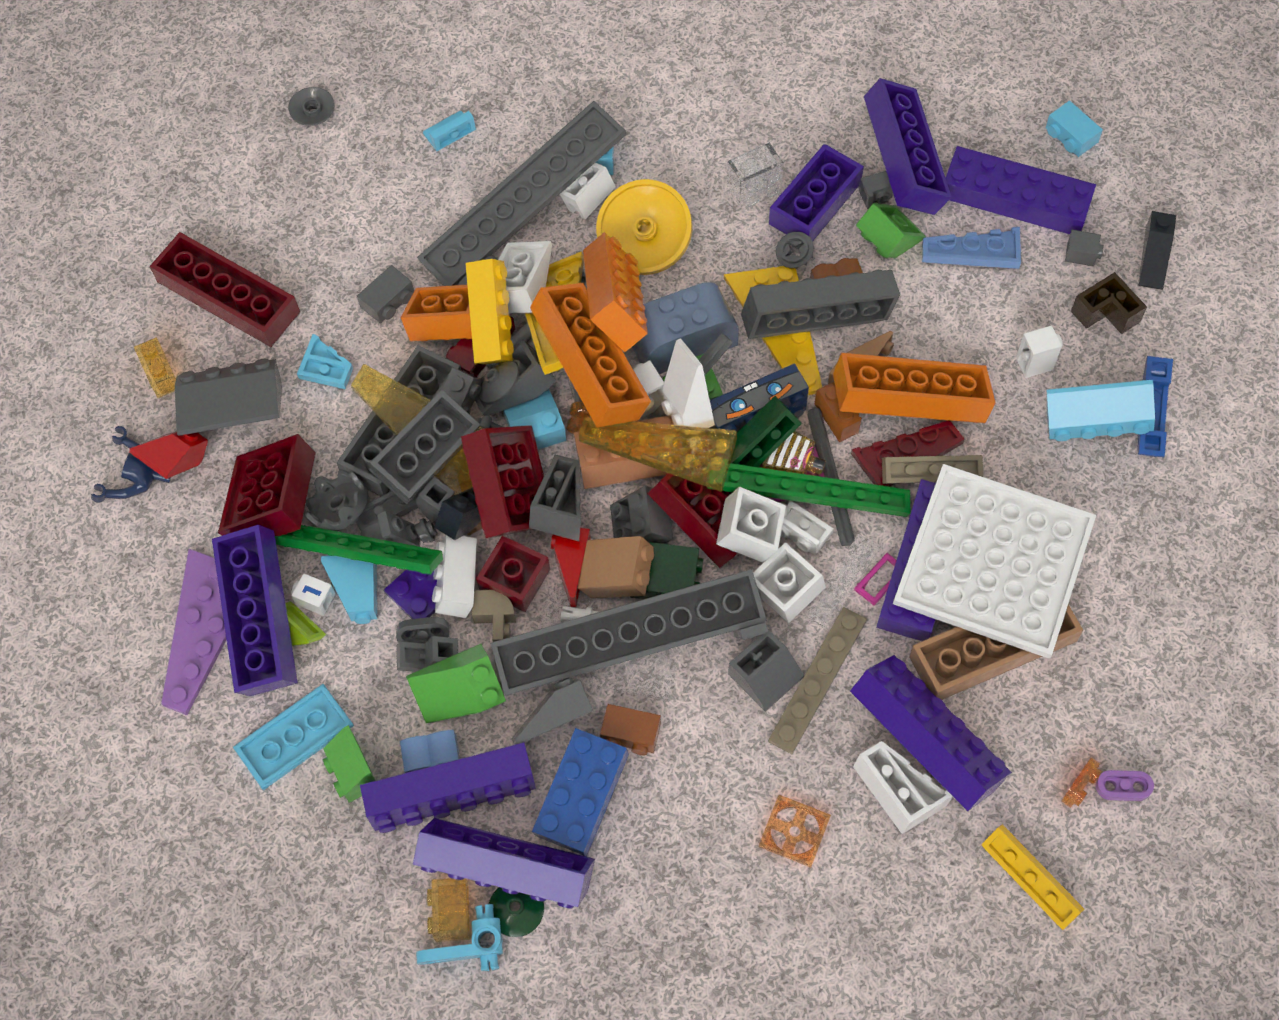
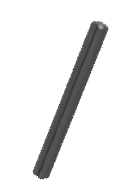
[807,408,855,546]

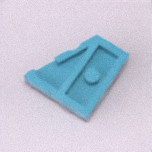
[297,334,353,389]

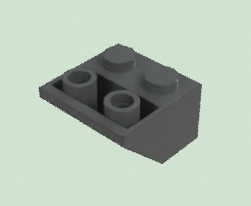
[610,485,673,544]
[728,629,804,712]

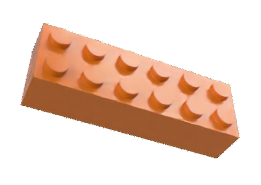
[583,232,648,352]
[530,283,651,427]
[833,353,996,423]

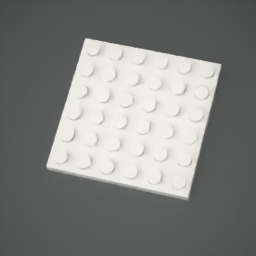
[893,464,1096,659]

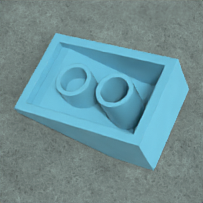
[503,389,567,450]

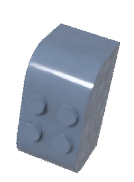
[632,282,739,374]

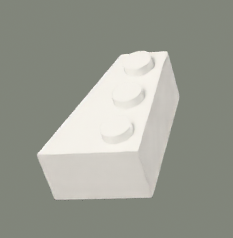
[853,741,953,834]

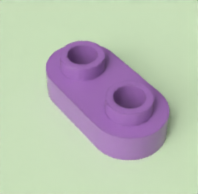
[1096,770,1154,801]

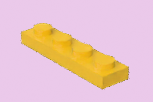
[981,824,1085,930]

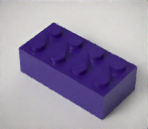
[769,143,864,242]

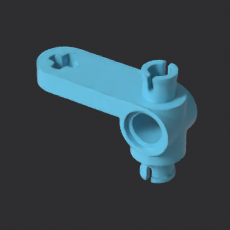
[416,904,503,971]

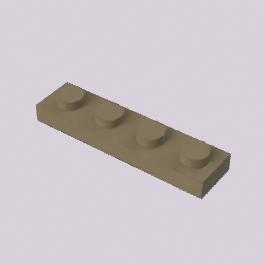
[882,455,983,484]

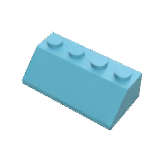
[1046,380,1155,441]

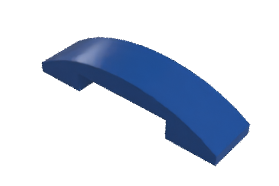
[1137,356,1173,458]

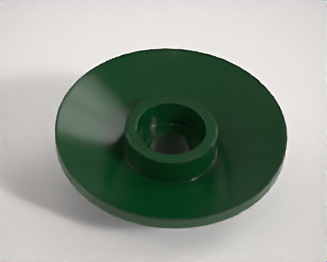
[489,887,544,937]

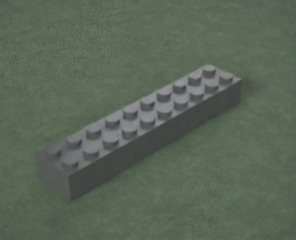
[490,569,767,696]

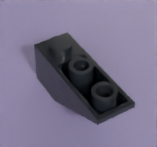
[434,487,481,540]

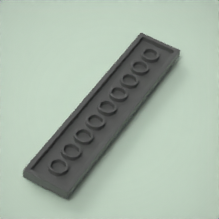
[417,101,627,286]

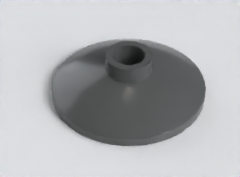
[288,87,335,126]
[479,361,520,404]

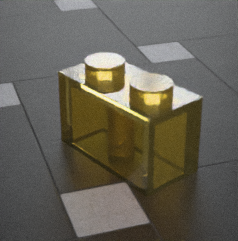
[134,337,176,398]
[427,878,470,942]

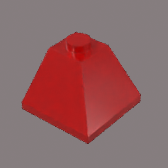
[129,431,208,479]

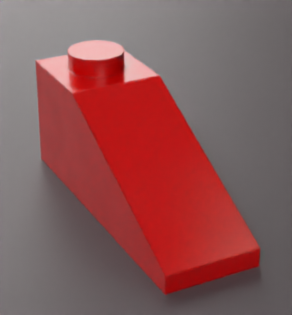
[551,527,591,608]

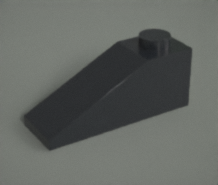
[1138,211,1176,290]

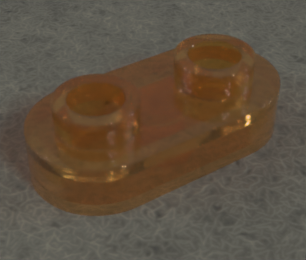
[1061,757,1102,808]

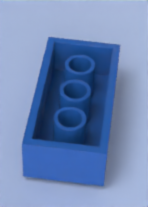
[532,728,629,857]

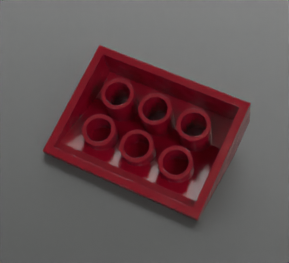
[461,425,544,539]
[218,434,316,536]
[647,436,737,568]

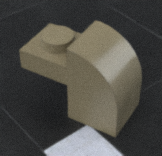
[472,590,516,642]

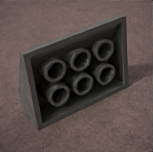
[175,358,282,435]

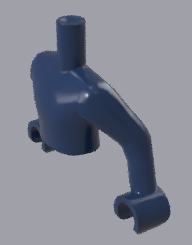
[91,426,171,503]

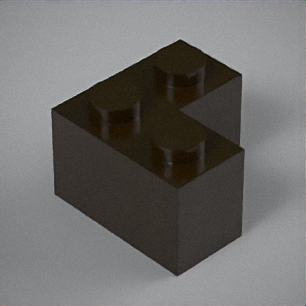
[1071,272,1147,334]

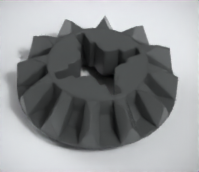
[776,232,815,270]

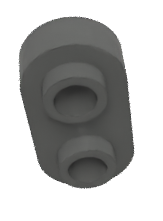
[396,617,449,644]

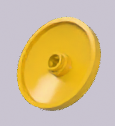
[596,179,693,275]

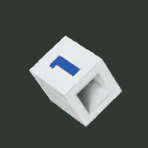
[291,574,336,616]

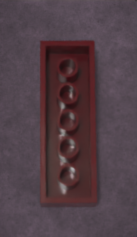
[149,232,300,347]

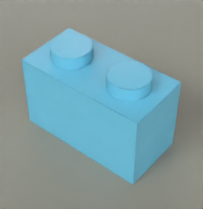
[1046,100,1103,157]

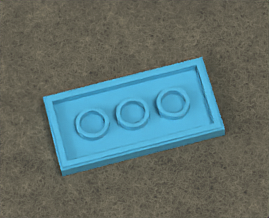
[233,684,354,790]

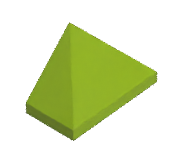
[285,601,326,646]

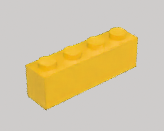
[466,259,514,364]

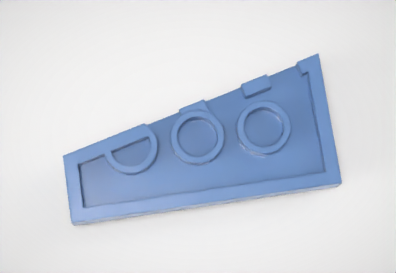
[922,227,1021,269]

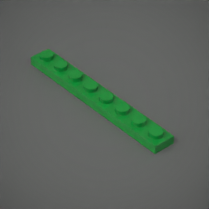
[707,460,911,517]
[275,525,443,574]

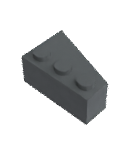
[529,454,581,541]

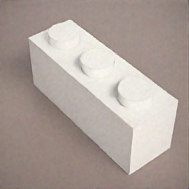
[432,535,477,618]

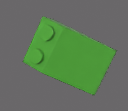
[406,644,506,723]

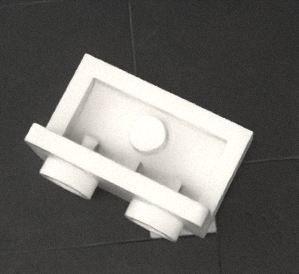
[781,501,834,555]

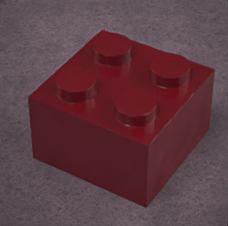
[476,535,550,612]

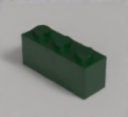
[720,396,802,467]

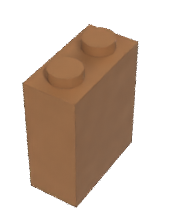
[578,536,654,599]

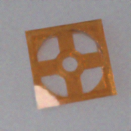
[759,795,831,868]

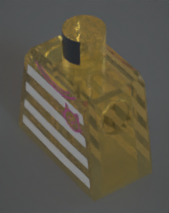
[762,431,826,475]

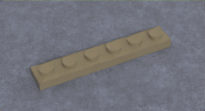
[768,607,867,755]

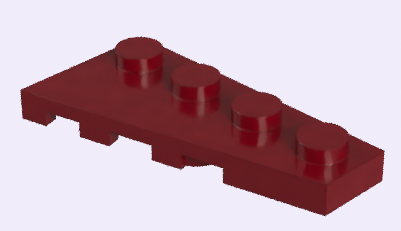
[851,420,965,487]

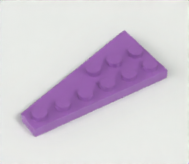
[161,549,226,715]

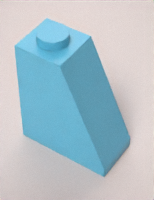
[321,556,377,624]

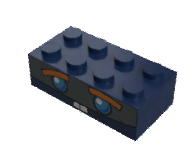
[705,363,809,449]

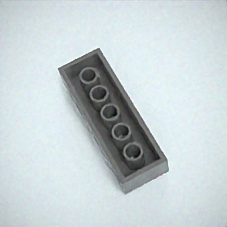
[741,269,901,339]
[336,345,461,496]

